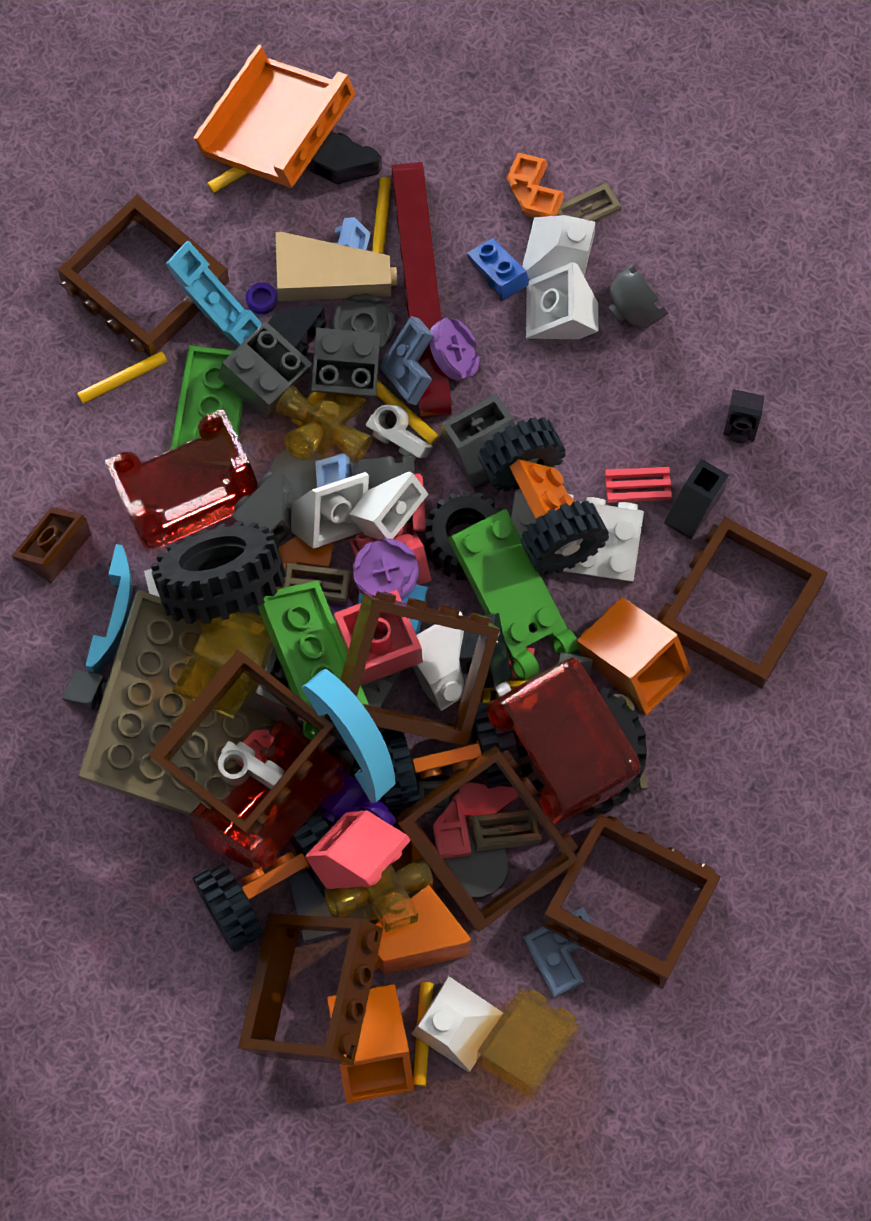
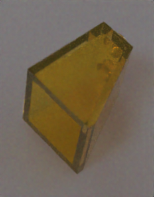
[172,611,270,719]
[476,988,580,1100]

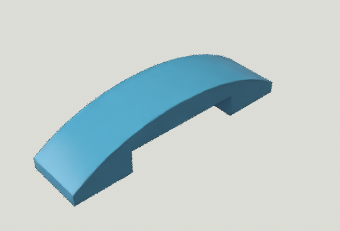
[166,241,262,347]
[86,544,133,673]
[301,669,396,803]

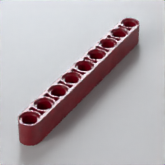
[391,162,452,418]

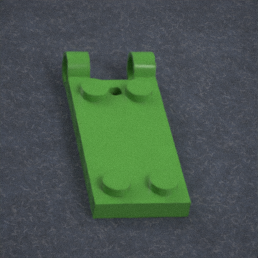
[447,508,580,681]
[258,581,369,744]

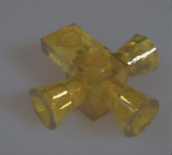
[276,385,373,463]
[325,857,433,932]

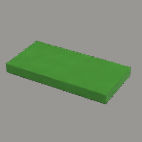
[169,345,244,471]

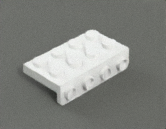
[511,492,644,582]

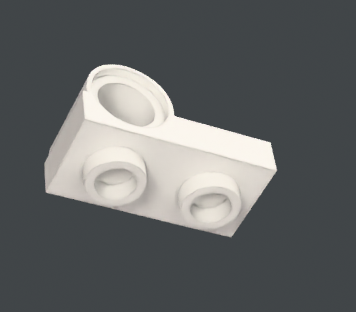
[366,405,434,460]
[218,741,285,789]

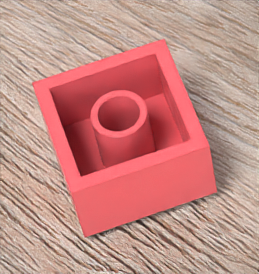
[334,590,423,686]

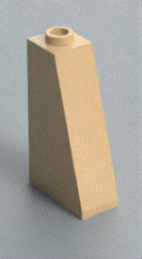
[275,232,397,301]

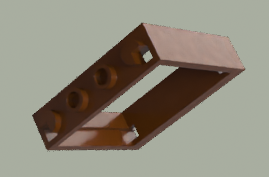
[58,194,229,356]
[657,517,828,689]
[340,591,500,746]
[149,649,336,838]
[396,746,578,932]
[541,814,721,989]
[238,913,383,1066]

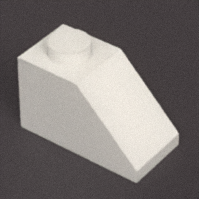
[349,472,428,540]

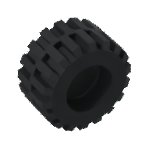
[426,491,502,581]

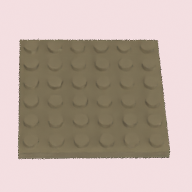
[77,590,303,842]

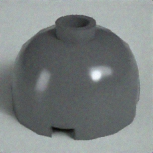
[609,263,669,327]
[350,456,415,490]

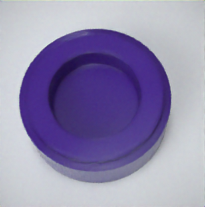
[246,283,278,314]

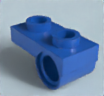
[467,238,529,302]

